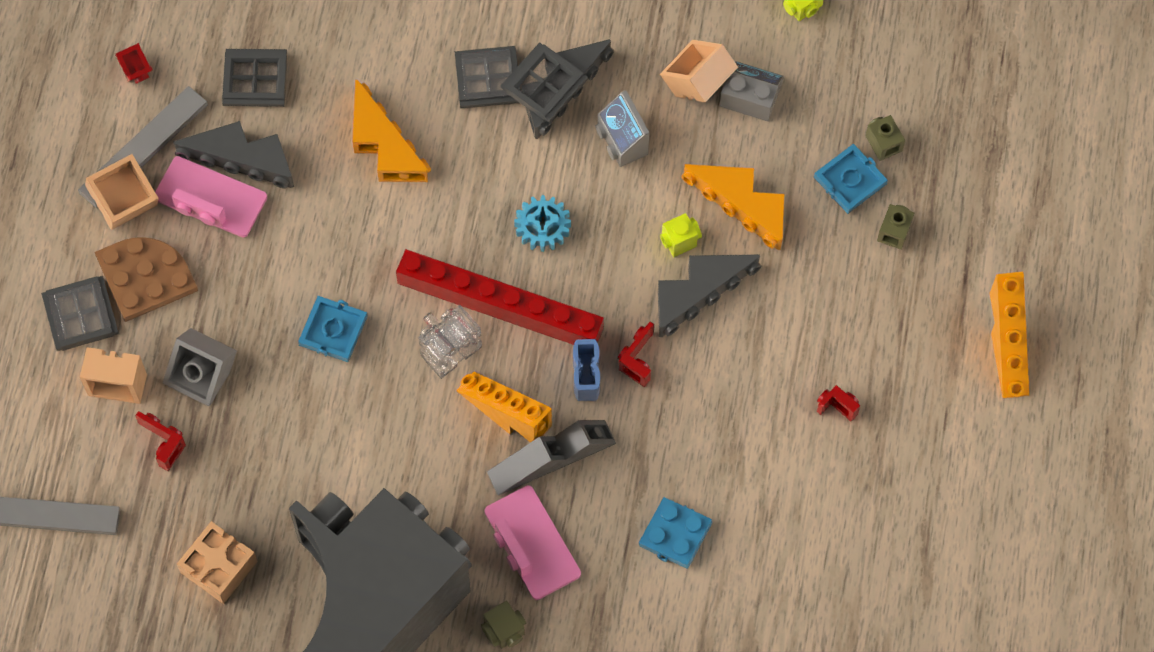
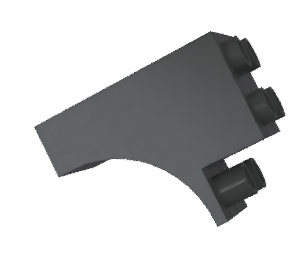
[289,488,472,652]

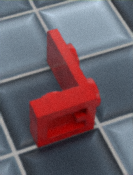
[618,321,655,387]
[135,411,186,471]

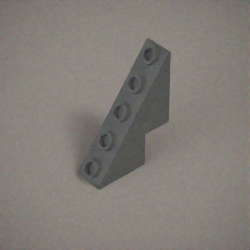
[522,39,614,139]
[173,121,294,189]
[658,254,762,337]
[487,420,616,495]

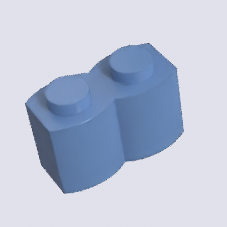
[573,339,600,401]

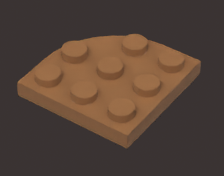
[94,237,198,322]

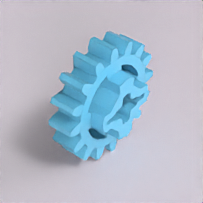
[514,195,571,252]

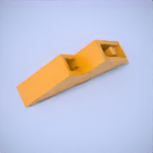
[352,80,431,182]
[681,164,784,250]
[989,272,1029,398]
[456,371,552,443]

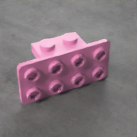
[155,156,267,238]
[485,485,581,600]

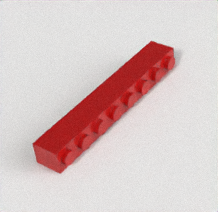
[396,249,604,345]

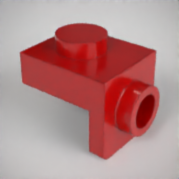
[115,43,153,84]
[817,385,861,421]

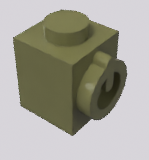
[865,115,905,161]
[877,204,915,250]
[481,600,526,649]

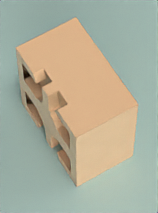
[660,40,738,102]
[85,154,159,230]
[80,347,147,404]
[177,521,258,604]

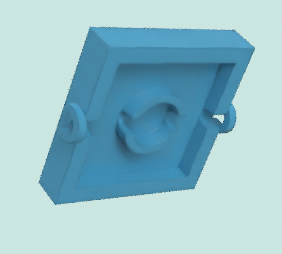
[814,143,888,214]
[298,296,368,362]
[639,497,712,569]

